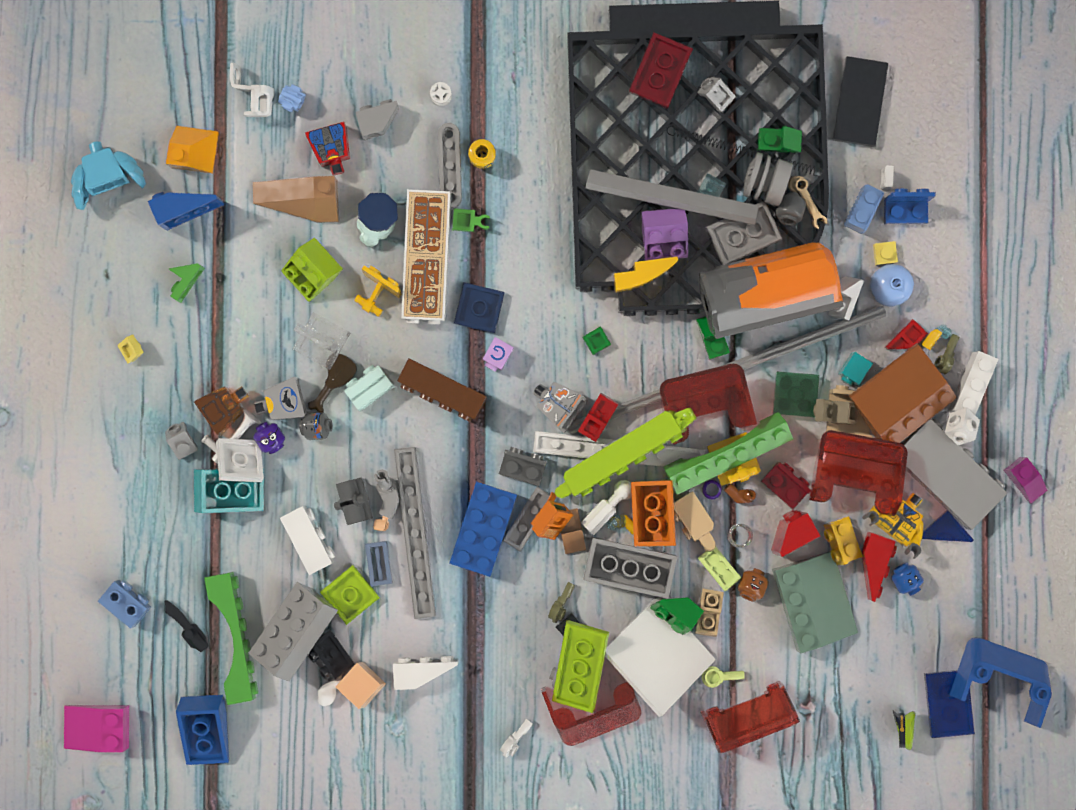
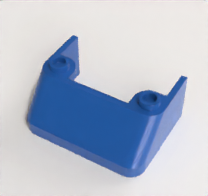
[950,637,1052,728]

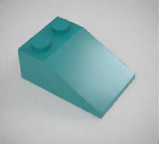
[194,469,264,513]

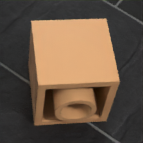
[336,662,386,709]

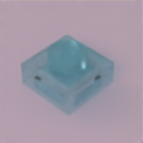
[697,173,726,197]

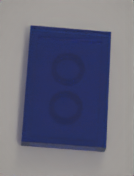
[924,670,975,738]

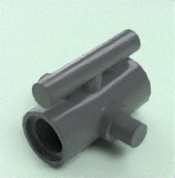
[334,477,373,525]

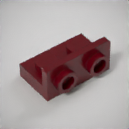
[761,462,812,510]

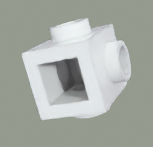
[945,408,980,445]

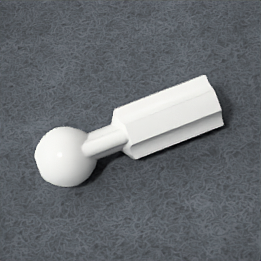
[581,480,632,535]

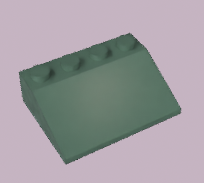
[772,552,858,654]

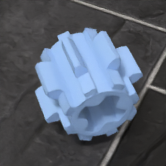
[278,84,306,112]

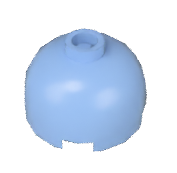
[870,264,914,307]

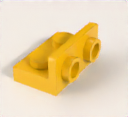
[823,516,863,565]

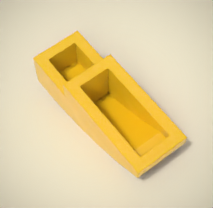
[613,257,678,293]

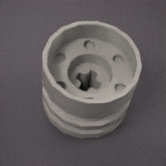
[743,152,793,207]

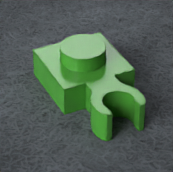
[452,209,490,232]

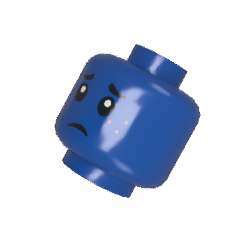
[891,562,924,596]

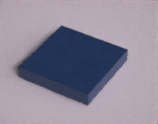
[454,282,505,334]

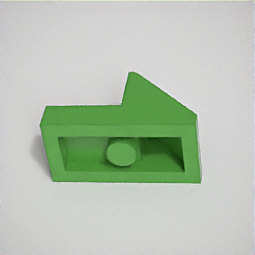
[169,263,205,303]

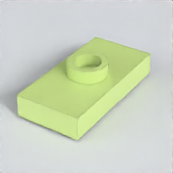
[698,547,741,591]

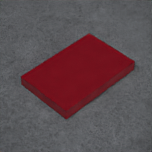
[628,33,693,109]

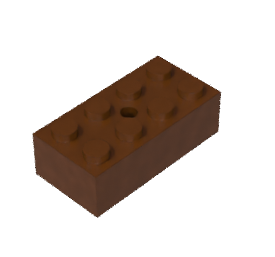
[397,358,487,422]

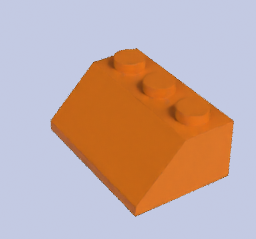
[631,480,676,547]

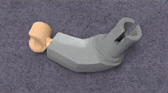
[373,469,400,531]

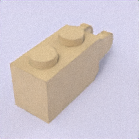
[674,491,716,552]

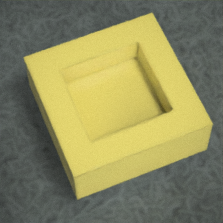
[873,241,898,266]
[117,335,144,363]

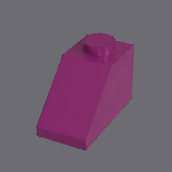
[1003,457,1048,504]

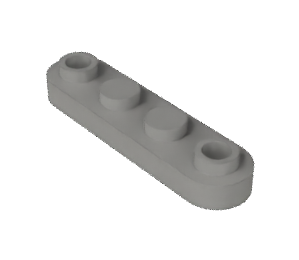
[438,123,462,208]

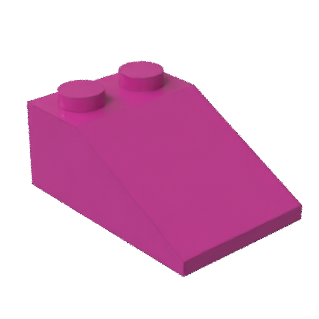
[64,705,129,752]

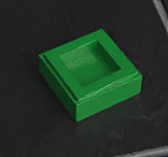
[582,326,611,355]

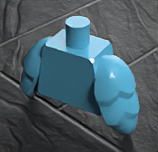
[71,141,146,210]

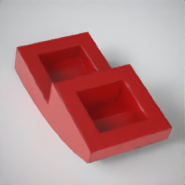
[578,393,619,442]

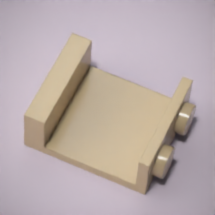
[825,385,872,444]

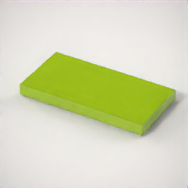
[552,620,609,713]

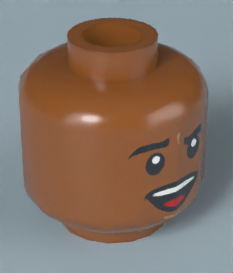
[738,568,769,602]

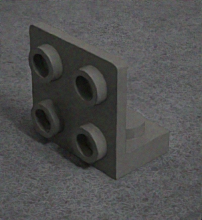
[499,447,547,486]

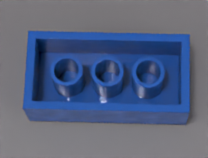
[449,481,517,577]

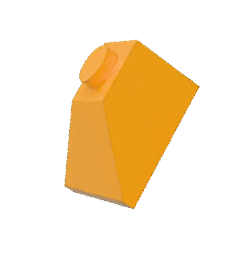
[166,126,219,174]

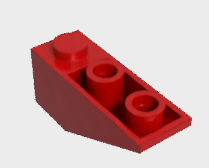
[861,532,897,602]

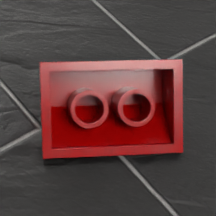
[771,510,820,557]

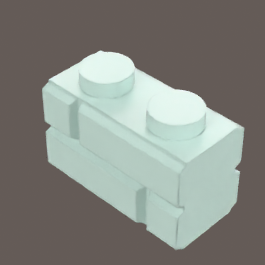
[344,365,395,412]

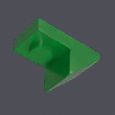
[758,126,802,153]
[696,316,730,360]

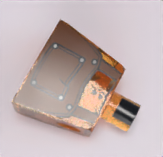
[194,386,249,435]

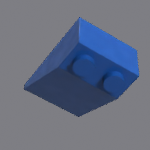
[147,192,225,231]
[176,695,229,765]

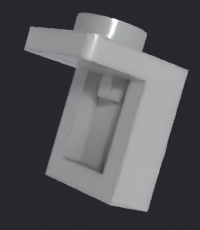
[165,422,198,460]

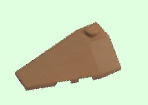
[253,176,339,223]

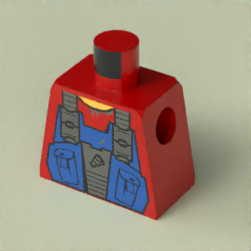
[305,122,350,176]

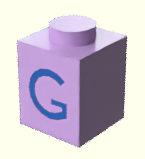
[483,337,514,372]

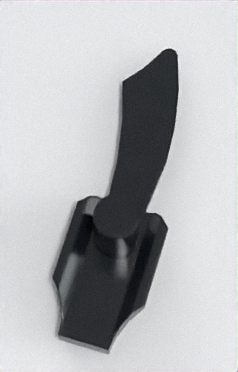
[164,600,209,652]

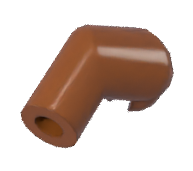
[723,483,756,504]

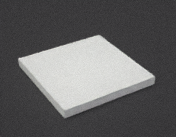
[605,596,716,717]

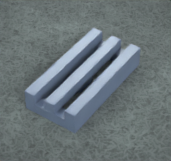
[365,541,392,586]

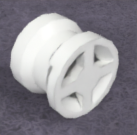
[430,82,452,106]

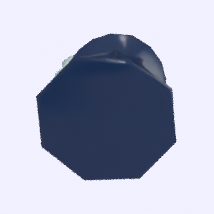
[357,193,398,247]

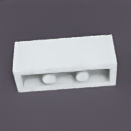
[948,351,998,415]
[280,506,335,575]

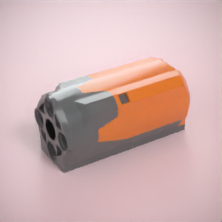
[699,242,844,339]

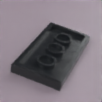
[833,56,888,147]

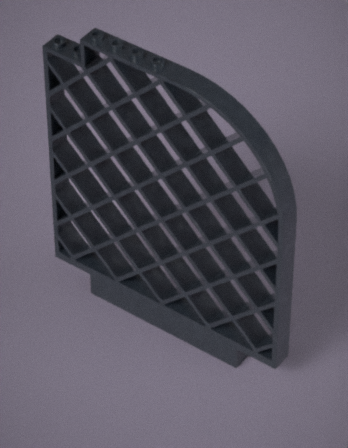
[567,0,829,316]

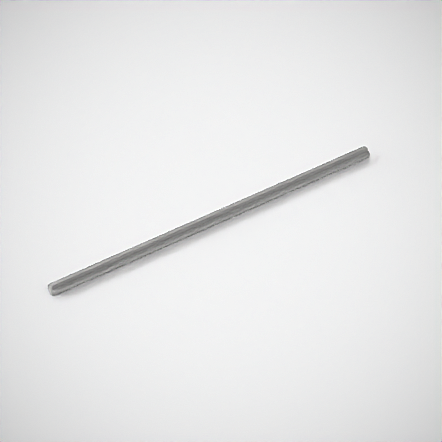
[568,306,886,434]

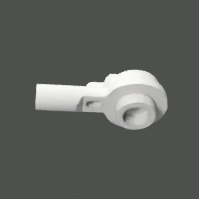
[500,719,533,757]

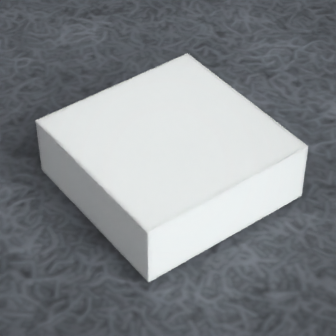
[880,165,894,190]

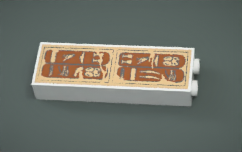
[401,189,451,324]

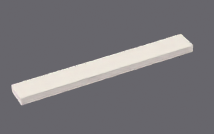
[533,431,704,467]

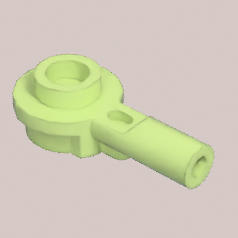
[701,666,745,688]

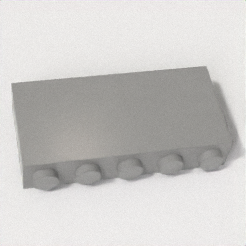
[891,419,1007,530]

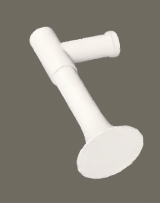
[201,410,261,464]

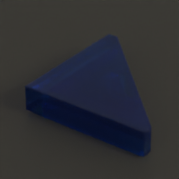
[922,510,974,542]

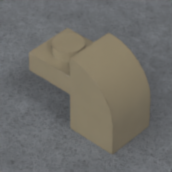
[813,399,857,425]

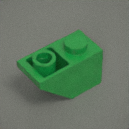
[650,597,704,635]

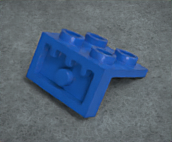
[884,188,936,224]

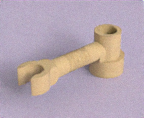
[788,176,827,229]

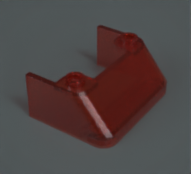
[542,679,641,746]
[700,681,800,753]

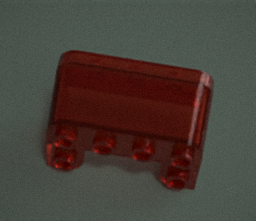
[659,363,757,445]
[809,430,908,517]

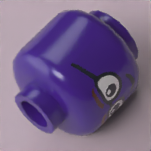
[253,422,285,454]

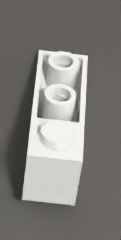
[393,656,459,690]

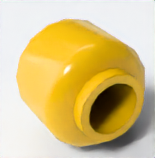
[468,139,496,169]

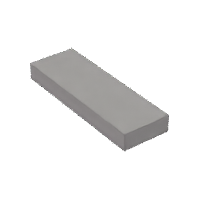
[503,487,550,552]

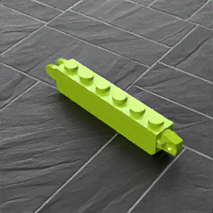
[555,408,697,499]

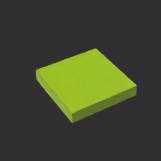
[320,565,380,625]

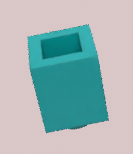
[838,352,873,386]

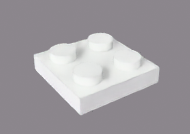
[216,438,264,482]

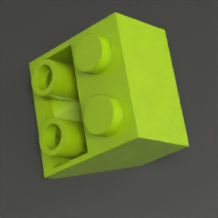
[281,238,343,302]

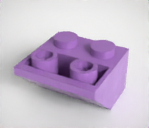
[642,208,688,261]

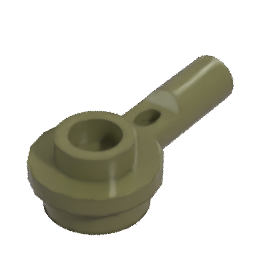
[934,334,960,374]
[548,582,575,623]

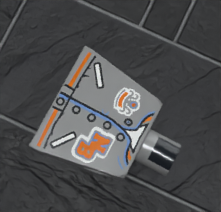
[534,382,588,433]

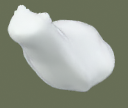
[318,675,343,706]

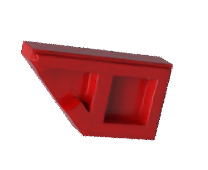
[885,319,928,349]

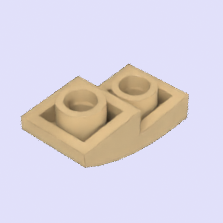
[695,589,724,637]

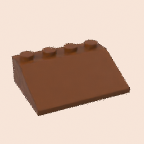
[849,343,957,450]

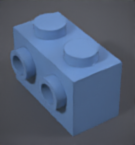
[98,580,151,629]

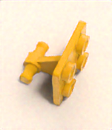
[354,265,402,317]
[707,432,761,486]

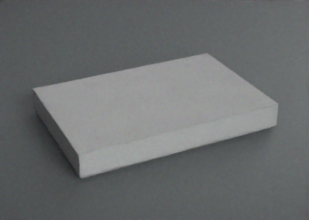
[706,201,783,265]

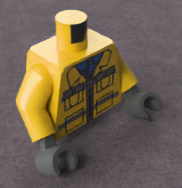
[862,493,924,559]

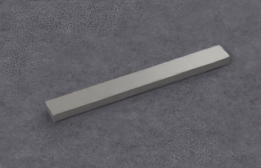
[586,170,758,225]
[394,447,436,619]

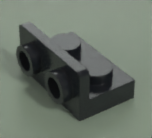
[307,630,355,682]

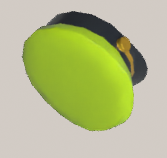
[893,710,916,750]

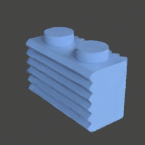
[844,184,884,234]

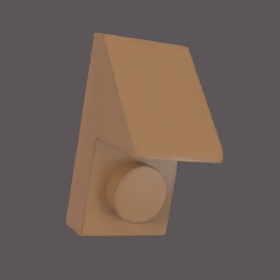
[561,508,586,554]

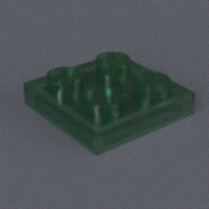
[772,371,819,418]

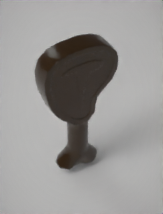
[308,353,357,412]

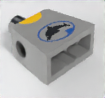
[254,377,307,420]

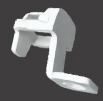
[230,63,274,117]

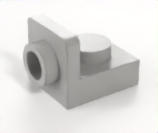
[697,77,736,112]

